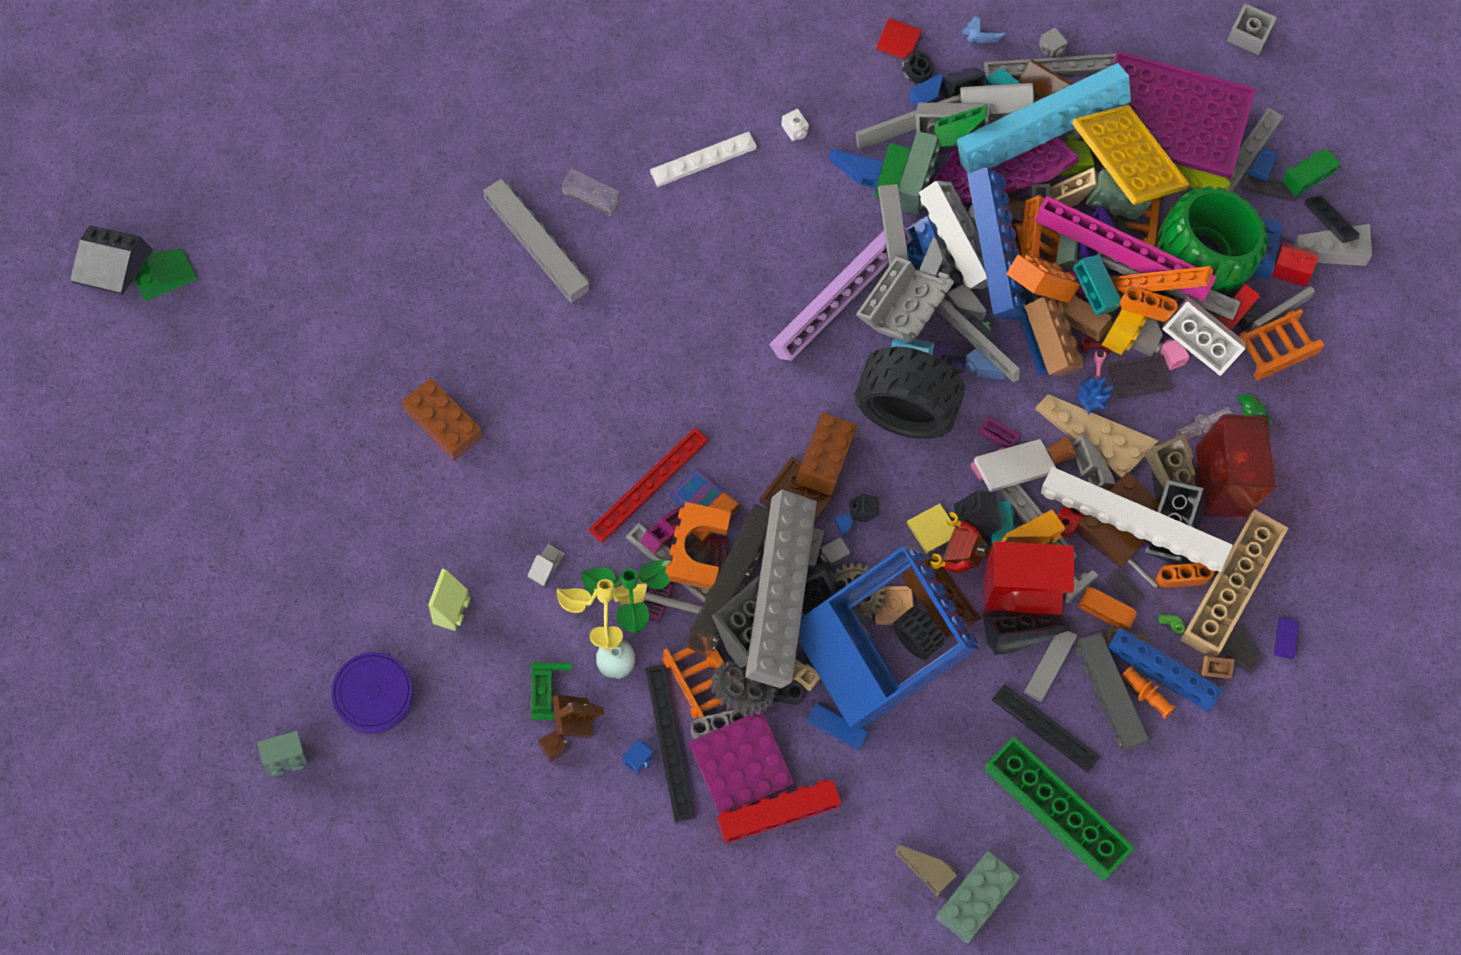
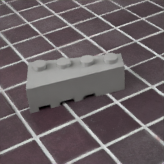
[1293,224,1372,266]

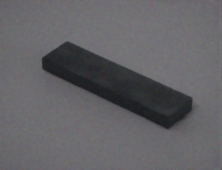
[1305,196,1360,243]

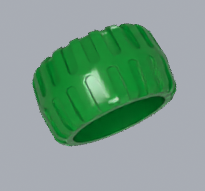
[1157,186,1268,295]

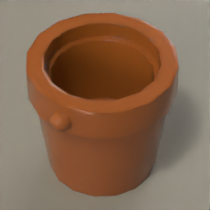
[1046,436,1076,465]

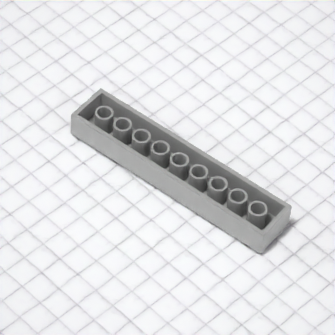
[745,489,817,688]

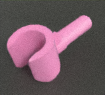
[1093,351,1106,377]

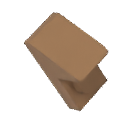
[1201,654,1235,679]

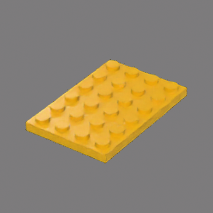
[1072,104,1190,205]

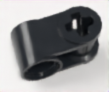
[772,682,804,705]

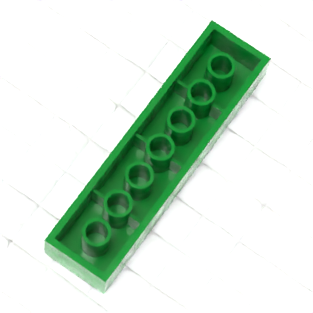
[984,736,1135,882]

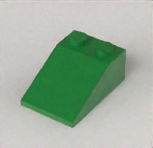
[134,248,197,302]

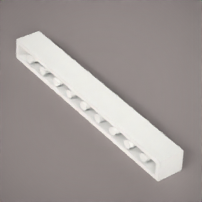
[1041,467,1233,572]

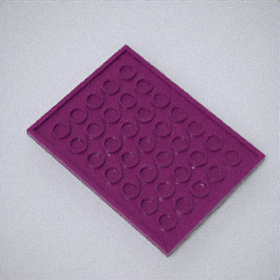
[1112,51,1256,179]

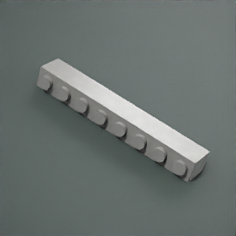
[483,179,590,303]

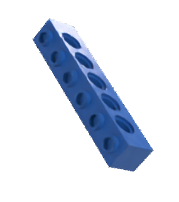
[1107,628,1223,712]

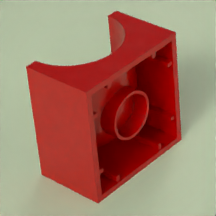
[983,541,1074,616]

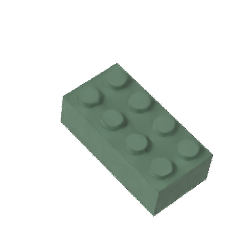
[898,131,941,215]
[936,851,1020,944]

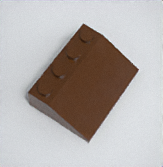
[1076,472,1160,568]

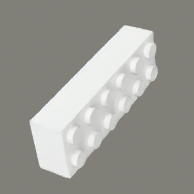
[919,181,988,289]

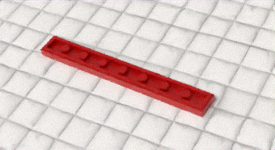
[588,428,709,544]

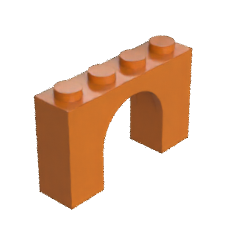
[665,502,731,591]

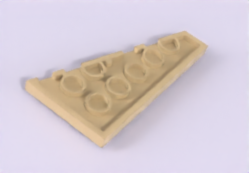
[1035,394,1159,479]

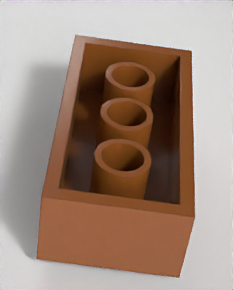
[402,377,482,461]
[795,412,858,496]

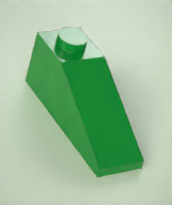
[934,104,988,147]

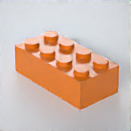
[1006,254,1081,303]

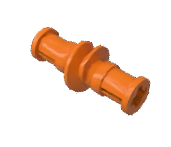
[1121,666,1176,719]

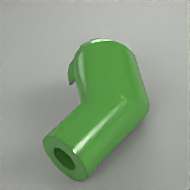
[1158,614,1185,634]

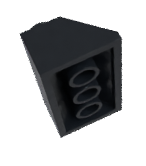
[1145,480,1209,565]

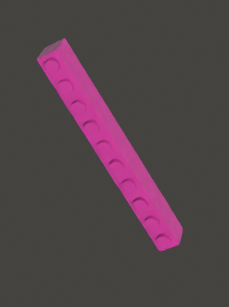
[1035,196,1216,302]

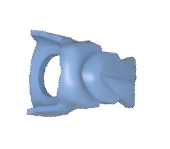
[962,16,1006,44]

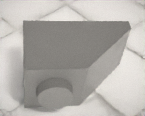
[945,283,986,321]
[1131,317,1163,357]

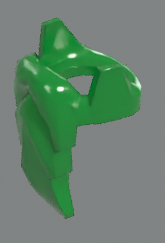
[1236,394,1271,431]

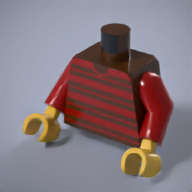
[931,512,991,573]

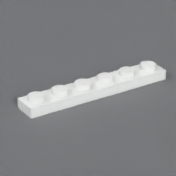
[650,131,756,187]

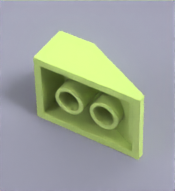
[428,569,471,631]

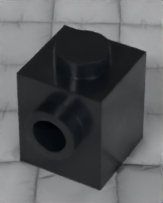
[849,494,880,522]

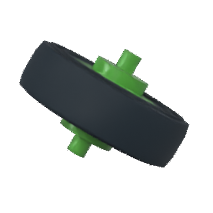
[968,316,996,343]

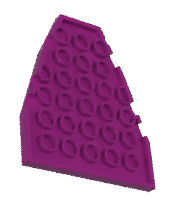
[932,137,1079,204]

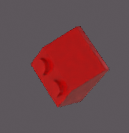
[1271,241,1319,287]

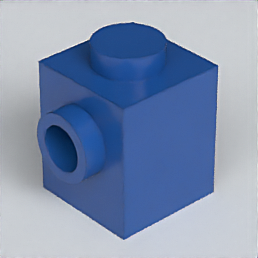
[622,740,653,775]

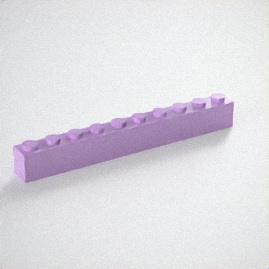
[769,225,912,361]

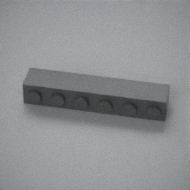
[1075,632,1148,752]

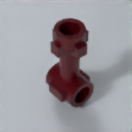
[1078,337,1112,353]

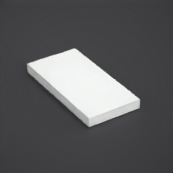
[973,439,1056,492]

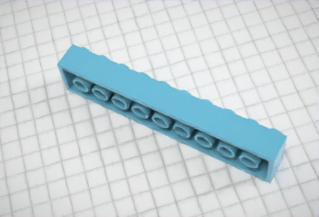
[957,63,1131,173]

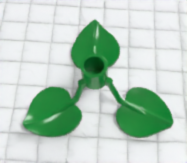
[581,560,672,633]

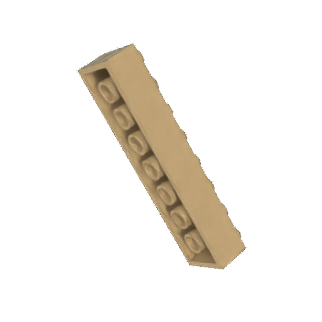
[1180,509,1288,657]

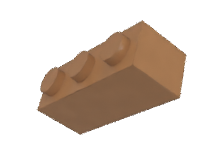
[1059,294,1112,342]

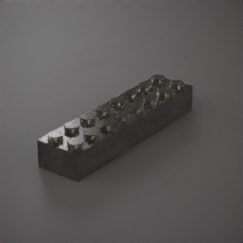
[687,504,770,657]

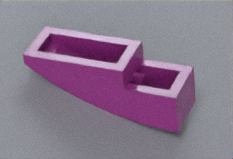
[640,505,684,554]

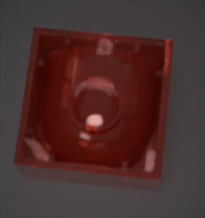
[1195,414,1276,518]

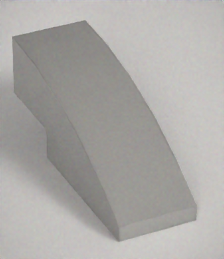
[1072,435,1116,491]

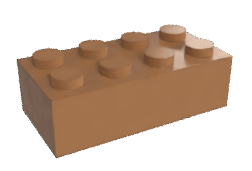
[1025,297,1084,377]

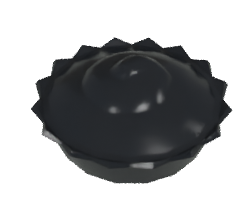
[901,51,934,84]

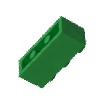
[874,143,910,198]
[1282,148,1341,197]

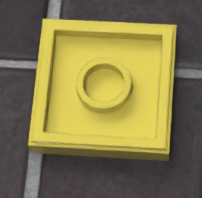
[907,504,956,554]

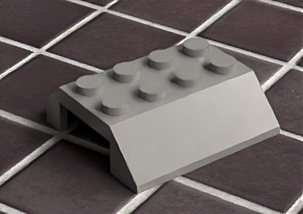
[856,256,954,343]

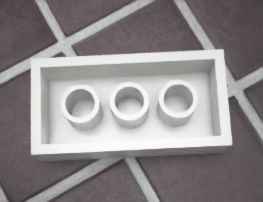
[1162,296,1246,376]

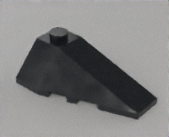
[983,611,1070,655]

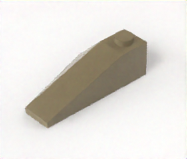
[1144,434,1195,489]

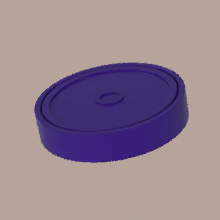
[331,652,414,734]

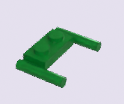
[531,662,572,720]

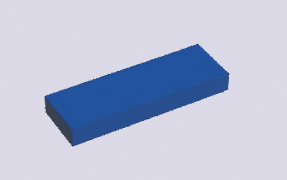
[806,703,869,751]

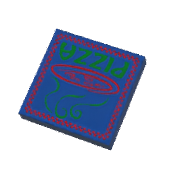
[670,469,724,507]

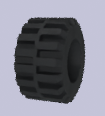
[893,607,945,660]

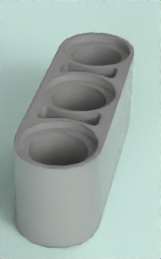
[691,710,748,739]

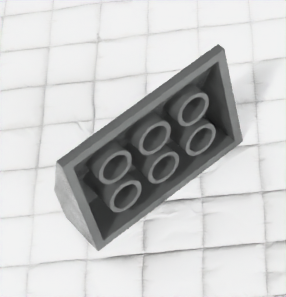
[712,575,760,668]

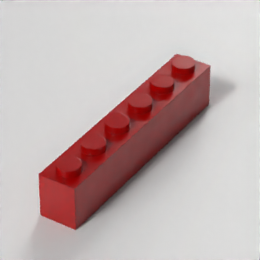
[717,779,841,844]

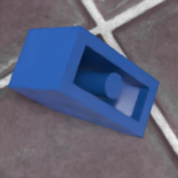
[909,73,943,108]

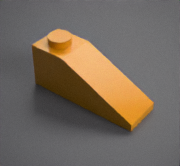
[1001,509,1065,544]

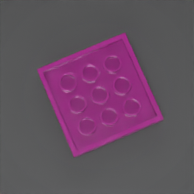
[688,710,794,815]

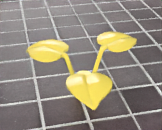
[557,579,647,649]

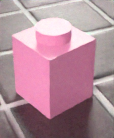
[1159,339,1190,371]

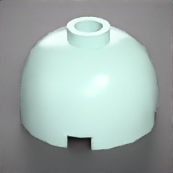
[596,640,635,679]

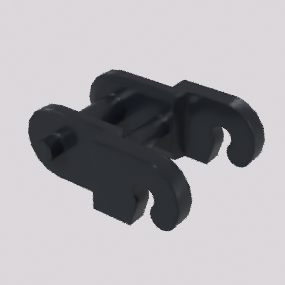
[941,352,965,373]

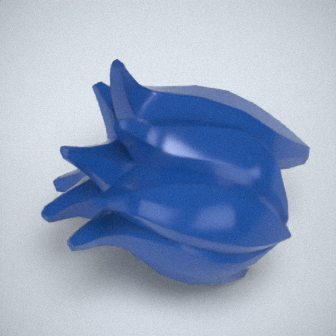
[1078,376,1114,415]

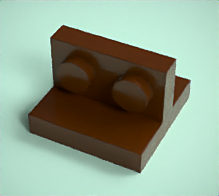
[552,695,604,738]

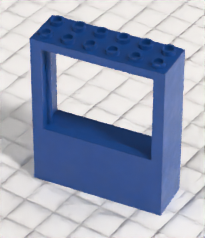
[798,546,979,728]

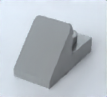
[527,544,565,587]
[1065,570,1098,605]

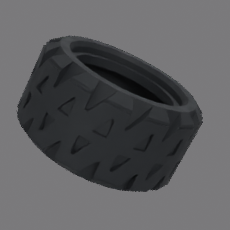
[854,347,965,439]

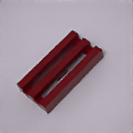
[706,537,727,576]

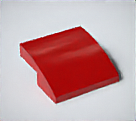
[876,18,922,59]

